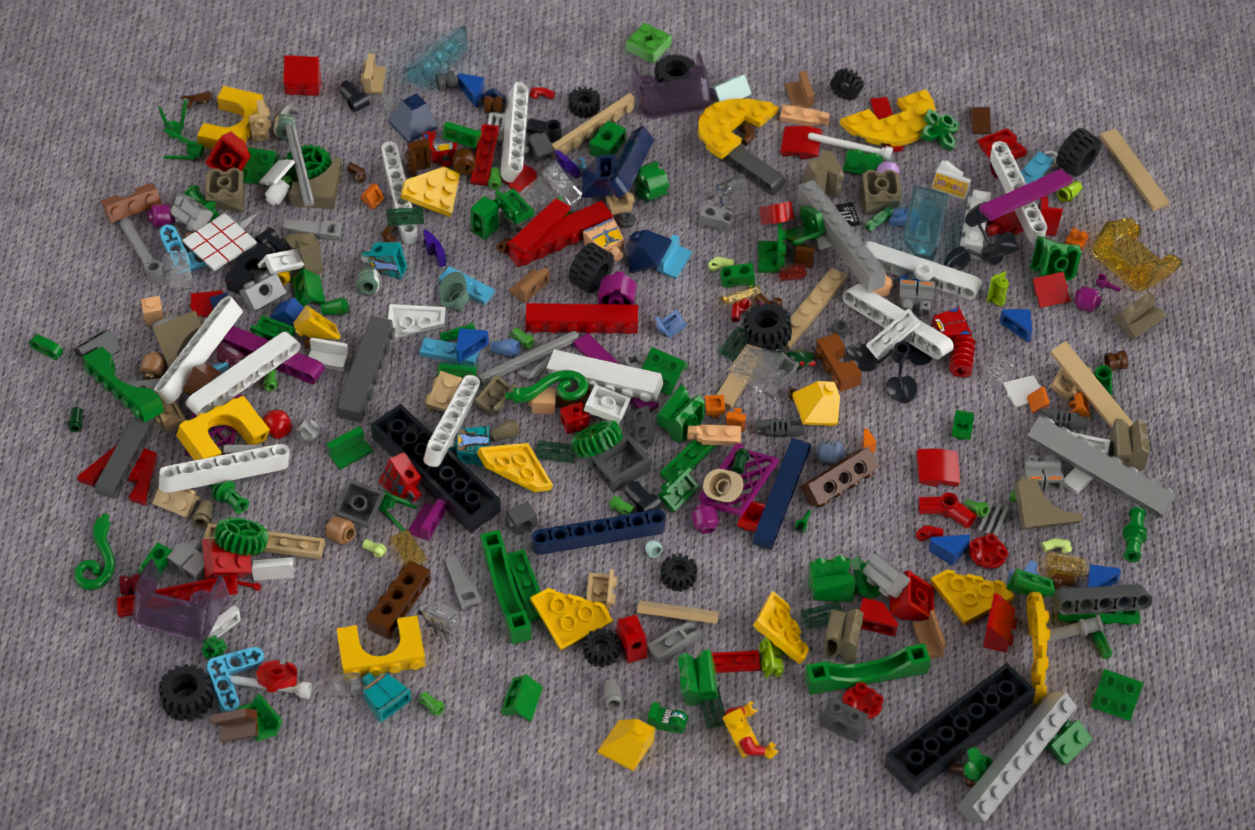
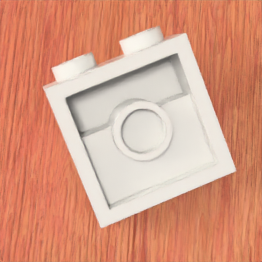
[584,384,631,424]

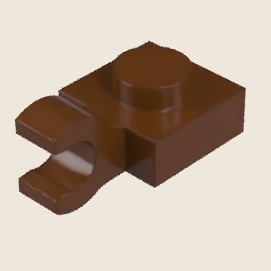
[180,91,212,109]

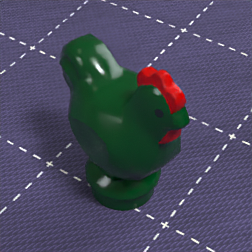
[775,349,816,370]

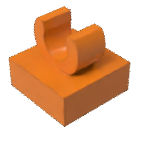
[360,184,385,209]
[1065,227,1089,251]
[1068,392,1091,418]
[705,395,725,418]
[726,407,746,432]

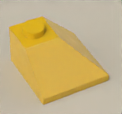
[293,305,341,340]
[792,381,840,426]
[597,719,655,771]

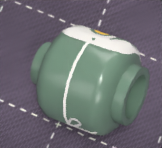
[274,114,297,140]
[356,267,381,295]

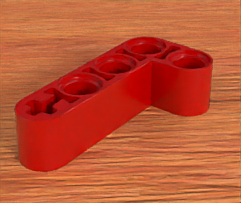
[758,201,795,225]

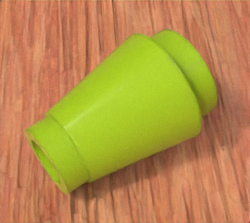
[1057,181,1083,202]

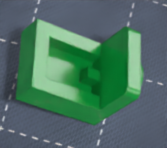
[951,410,974,440]

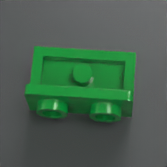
[843,148,883,176]
[494,189,534,225]
[250,315,296,341]
[657,467,700,513]
[235,694,282,742]
[1044,719,1093,765]

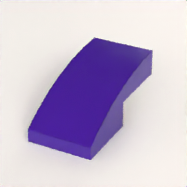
[555,150,581,179]
[423,230,446,267]

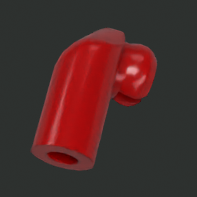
[529,87,556,100]
[731,298,751,322]

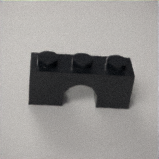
[225,242,273,296]

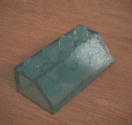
[406,25,468,90]
[902,185,949,261]

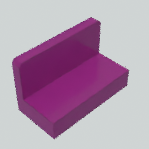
[408,498,446,541]

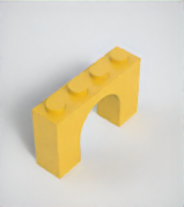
[197,86,266,150]
[176,395,270,460]
[336,615,426,680]

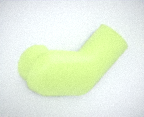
[708,257,734,271]
[1041,538,1072,554]
[362,539,387,558]

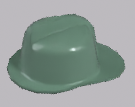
[439,272,469,312]

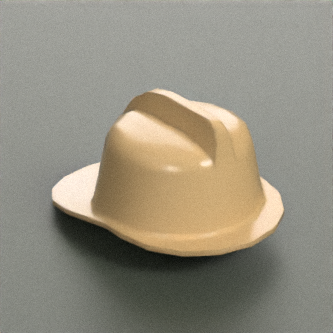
[703,469,743,502]

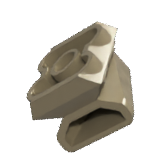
[802,150,844,198]
[205,168,245,212]
[860,169,901,215]
[1113,292,1168,340]
[1110,418,1149,471]
[823,608,864,664]

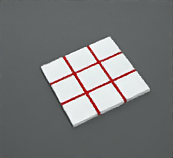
[182,213,257,271]

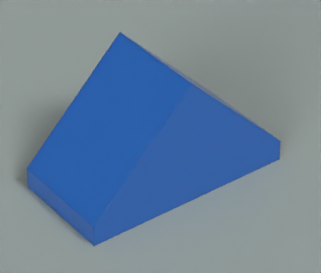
[457,73,485,108]
[270,298,304,327]
[999,309,1033,343]
[456,329,489,363]
[929,534,970,566]
[1087,564,1121,588]

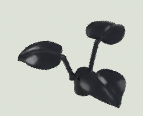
[943,201,1021,270]
[847,342,932,403]

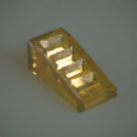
[1045,552,1087,577]

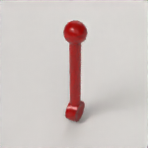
[237,580,262,591]

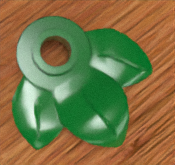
[964,748,993,784]

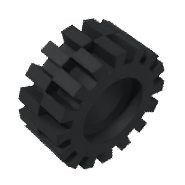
[830,68,864,101]
[569,86,600,118]
[661,553,697,592]
[583,628,620,667]

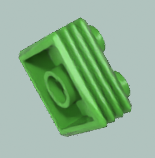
[625,23,672,63]

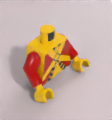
[722,701,779,759]

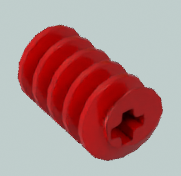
[949,335,976,378]

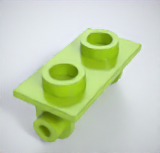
[987,271,1009,307]
[759,637,784,679]

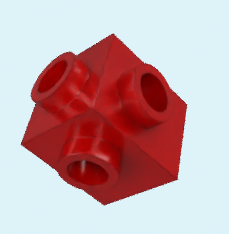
[560,402,591,434]

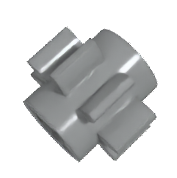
[295,419,318,442]

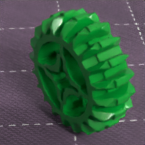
[284,144,332,182]
[571,420,623,458]
[214,516,269,556]

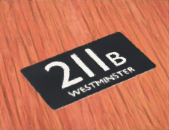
[836,202,861,227]

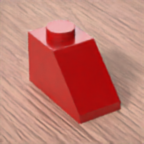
[860,598,898,637]

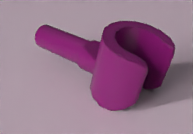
[1096,274,1121,292]

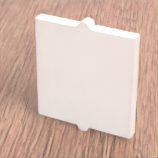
[259,159,295,186]
[1003,375,1042,408]

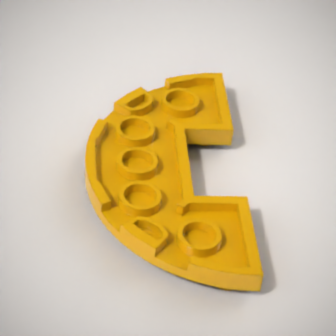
[839,89,935,146]
[698,98,779,159]
[1026,592,1050,705]

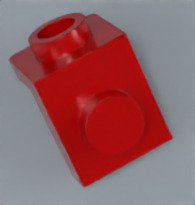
[737,501,765,532]

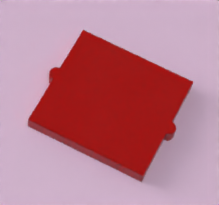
[501,163,539,194]
[1032,272,1071,308]
[189,290,223,318]

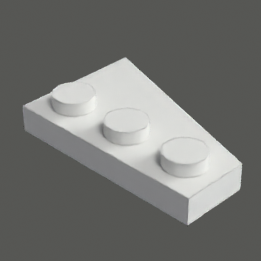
[388,304,446,338]

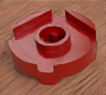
[256,660,298,693]

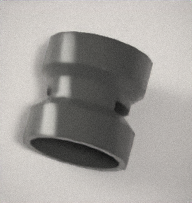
[435,70,457,91]

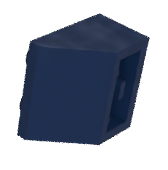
[582,154,617,198]

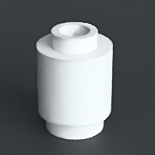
[264,179,290,206]

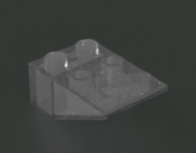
[519,163,582,214]
[728,344,800,401]

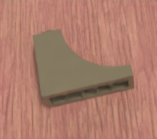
[288,157,342,209]
[284,232,323,275]
[153,311,204,367]
[1014,476,1083,530]

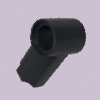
[338,80,370,113]
[526,118,562,143]
[255,227,291,253]
[624,481,662,512]

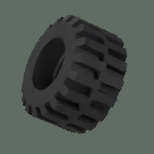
[654,54,698,100]
[1056,128,1102,177]
[568,242,614,294]
[743,303,792,353]
[158,664,213,721]

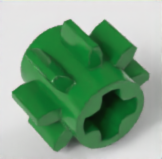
[201,635,228,659]

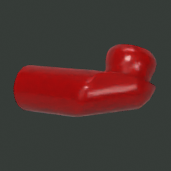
[915,525,944,541]

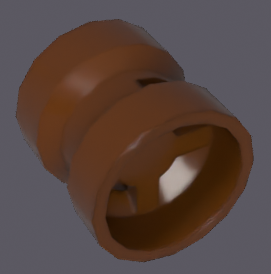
[484,96,503,114]
[1104,350,1128,371]

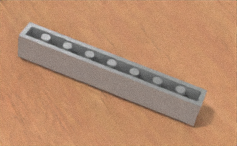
[797,180,886,293]
[1027,416,1176,519]
[957,691,1077,822]

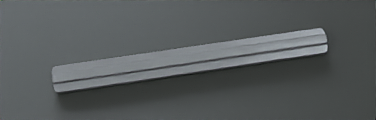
[286,124,314,207]
[478,331,579,385]

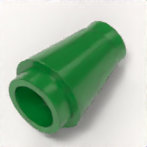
[321,297,349,315]

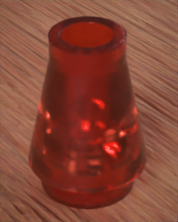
[779,262,807,282]

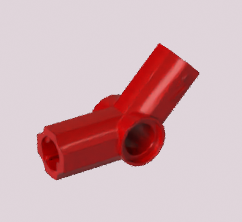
[918,492,977,528]

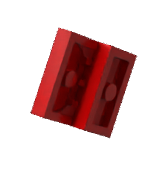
[780,126,822,159]
[977,128,1027,160]
[916,449,961,487]

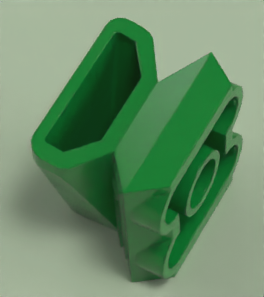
[1030,236,1081,281]
[656,385,705,442]
[807,556,855,602]
[678,649,718,706]

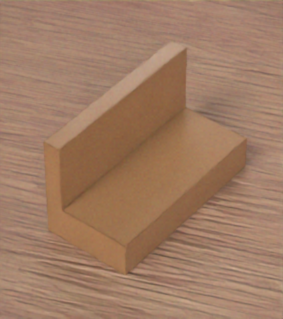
[785,71,814,108]
[508,267,550,303]
[912,610,946,659]

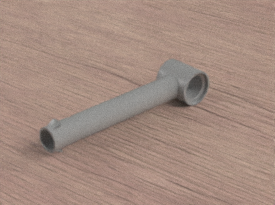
[119,218,164,284]

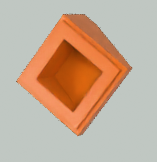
[1027,386,1050,413]
[862,428,877,454]

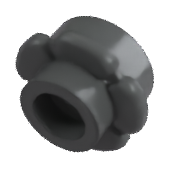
[618,212,636,228]
[831,320,850,337]

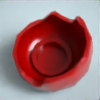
[262,410,293,439]

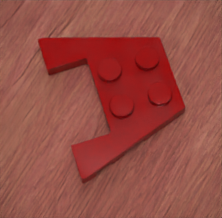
[77,444,157,506]

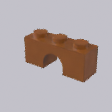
[101,183,162,223]
[814,333,862,392]

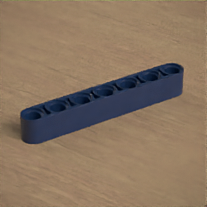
[606,126,654,198]
[752,438,811,550]
[532,510,666,555]

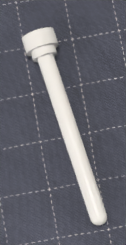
[808,133,893,162]
[216,673,312,699]

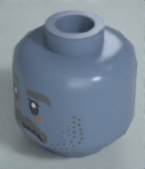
[816,438,846,465]

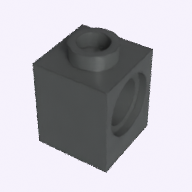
[526,133,554,163]
[506,501,537,535]

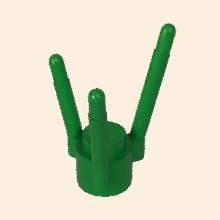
[158,100,187,139]
[163,129,205,161]
[378,490,417,533]

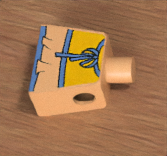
[583,218,624,261]

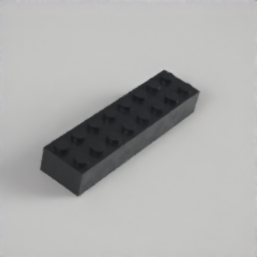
[371,404,501,533]
[884,663,1036,795]

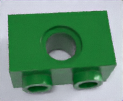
[589,121,626,157]
[470,196,499,240]

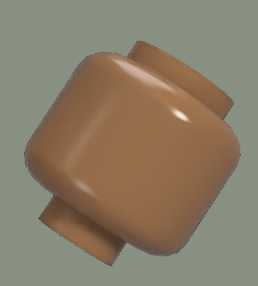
[140,351,167,380]
[325,516,355,545]

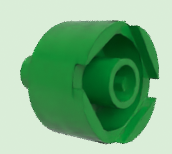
[633,161,669,202]

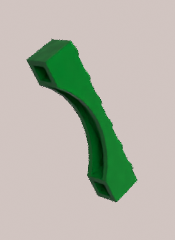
[83,347,164,423]
[480,530,531,645]
[804,643,931,695]

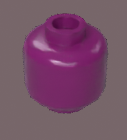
[147,204,175,228]
[1073,286,1102,312]
[691,503,719,534]

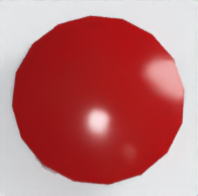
[969,534,1008,569]
[842,682,884,719]

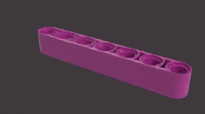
[218,326,325,384]

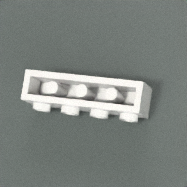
[960,190,991,260]

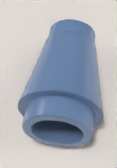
[491,339,520,357]

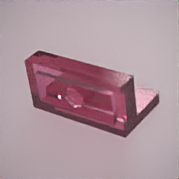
[217,341,245,369]

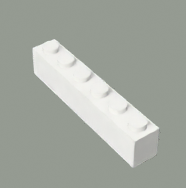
[546,349,663,402]

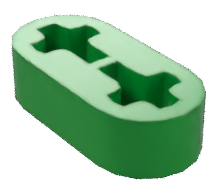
[29,334,63,360]

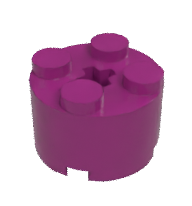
[598,271,637,305]

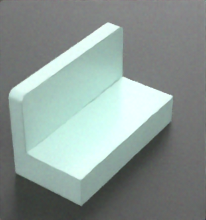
[708,75,751,102]

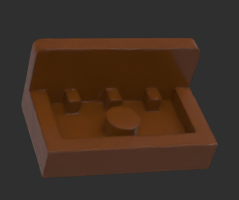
[405,139,431,177]

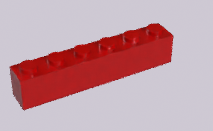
[507,201,613,268]
[526,303,638,334]

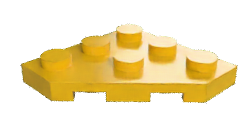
[400,167,460,217]
[477,443,553,492]
[930,569,1015,626]
[530,588,613,651]
[753,591,809,665]

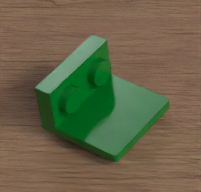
[242,147,280,186]
[785,205,826,245]
[758,223,786,273]
[642,347,688,396]
[1091,669,1144,721]

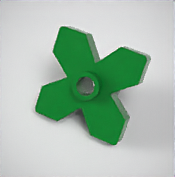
[920,109,959,151]

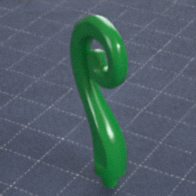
[505,370,588,403]
[74,513,115,591]

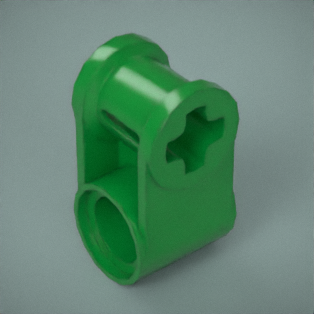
[1094,365,1112,395]

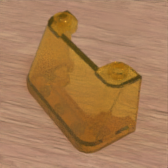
[1092,217,1183,292]

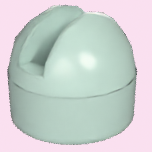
[645,540,663,558]

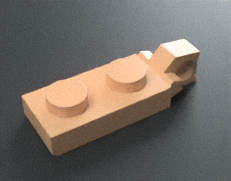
[780,104,830,127]
[687,424,741,446]

